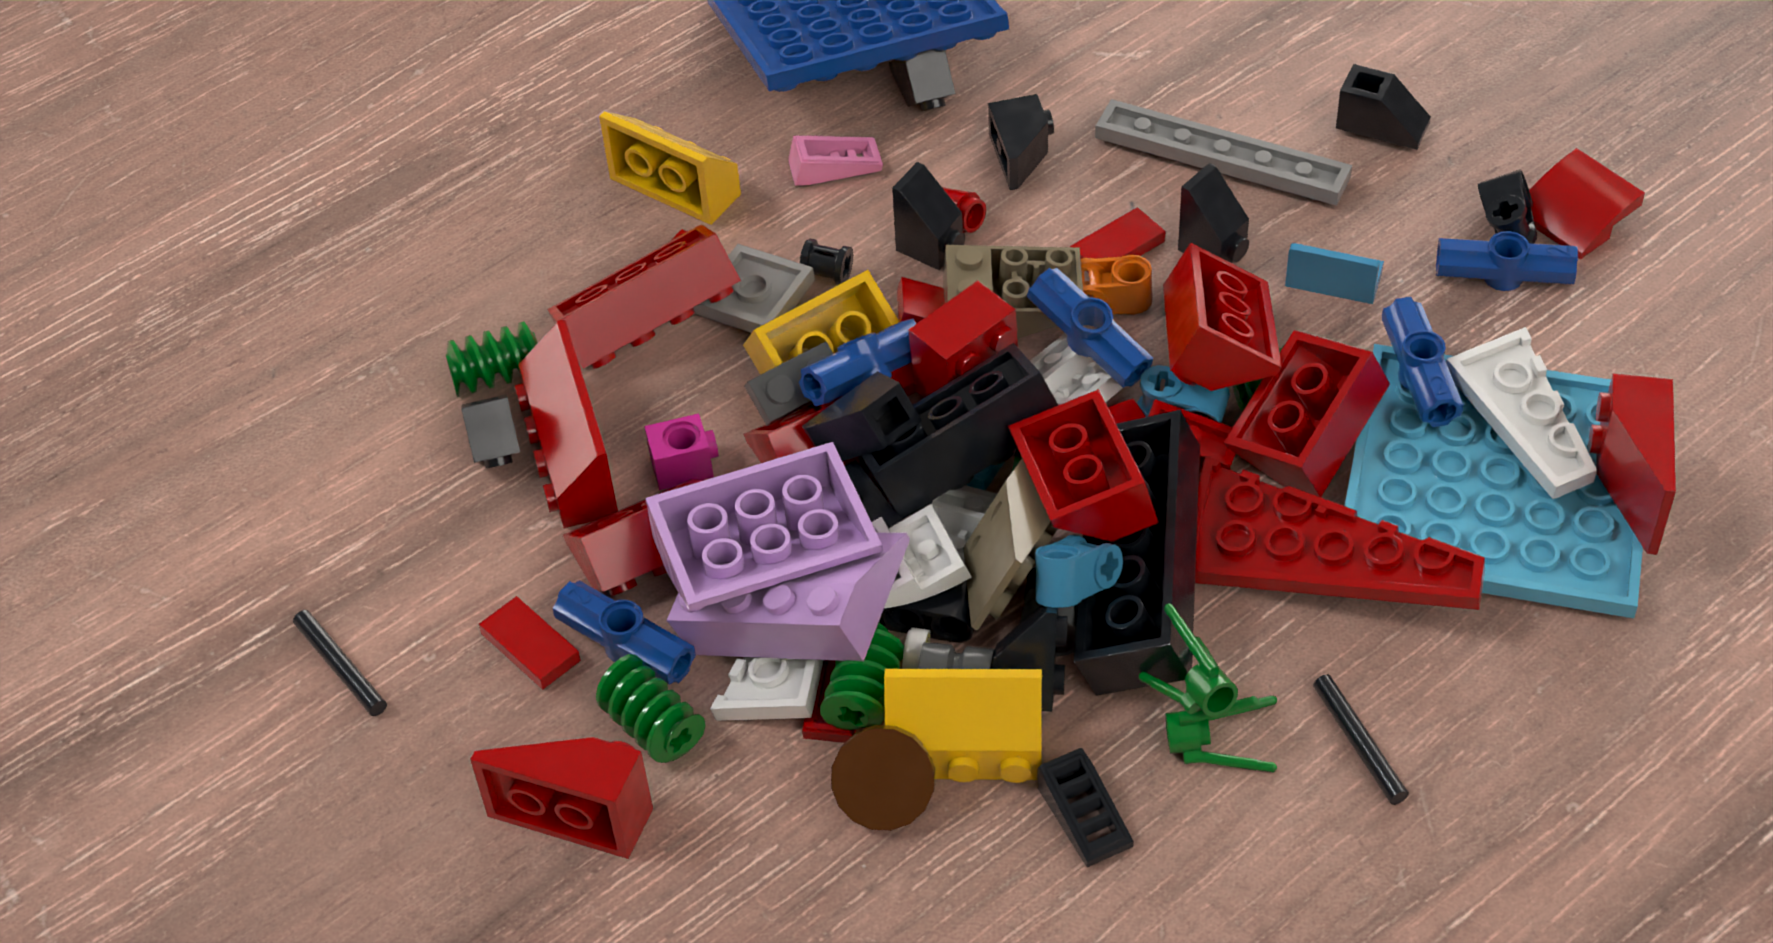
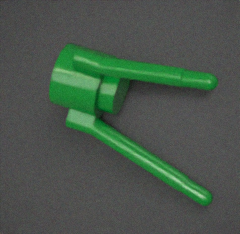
[1139,603,1238,717]
[1165,695,1277,772]

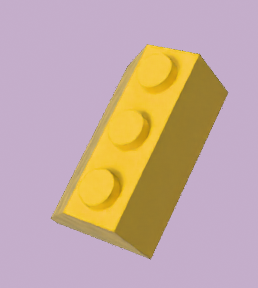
[599,111,741,225]
[743,270,899,411]
[884,669,1042,783]

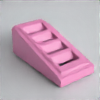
[788,136,883,186]

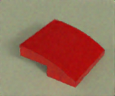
[1529,148,1645,260]

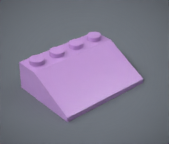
[646,442,883,611]
[667,533,910,661]

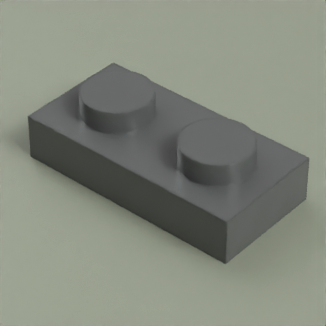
[744,341,833,426]

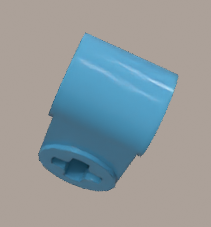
[1137,365,1230,423]
[1035,534,1123,608]

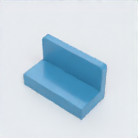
[1285,243,1384,304]

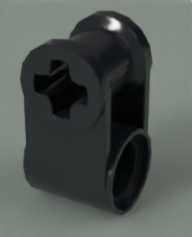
[1478,169,1537,244]

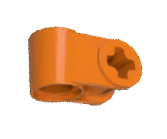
[1080,255,1153,315]

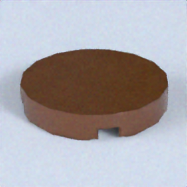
[831,725,935,831]

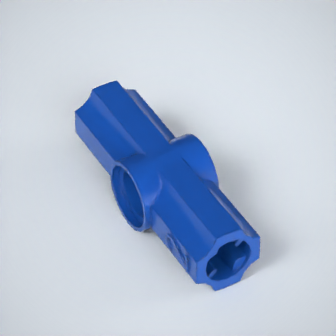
[1436,231,1578,291]
[1027,268,1153,388]
[1382,297,1463,427]
[799,319,916,406]
[553,580,696,685]

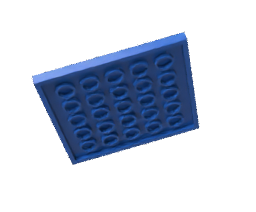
[707,0,1009,92]

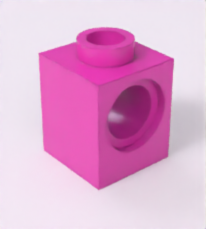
[644,413,719,490]

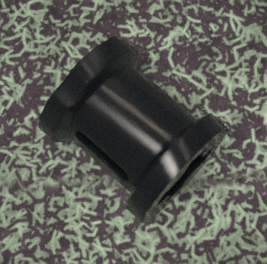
[800,238,854,284]

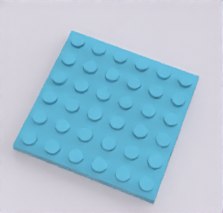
[1345,344,1643,618]

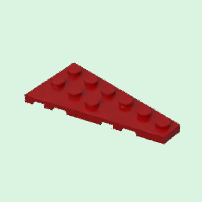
[1195,455,1485,610]

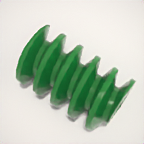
[446,321,538,397]
[820,623,905,730]
[596,654,706,763]

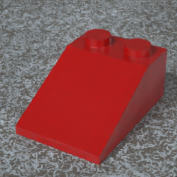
[1588,373,1676,555]
[470,737,653,859]

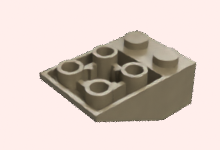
[943,245,1083,339]
[963,459,1058,631]

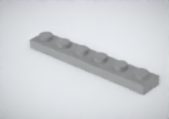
[1095,99,1352,206]

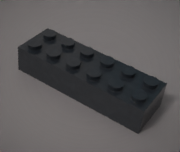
[1074,410,1200,696]

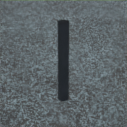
[293,610,387,716]
[1313,674,1409,805]

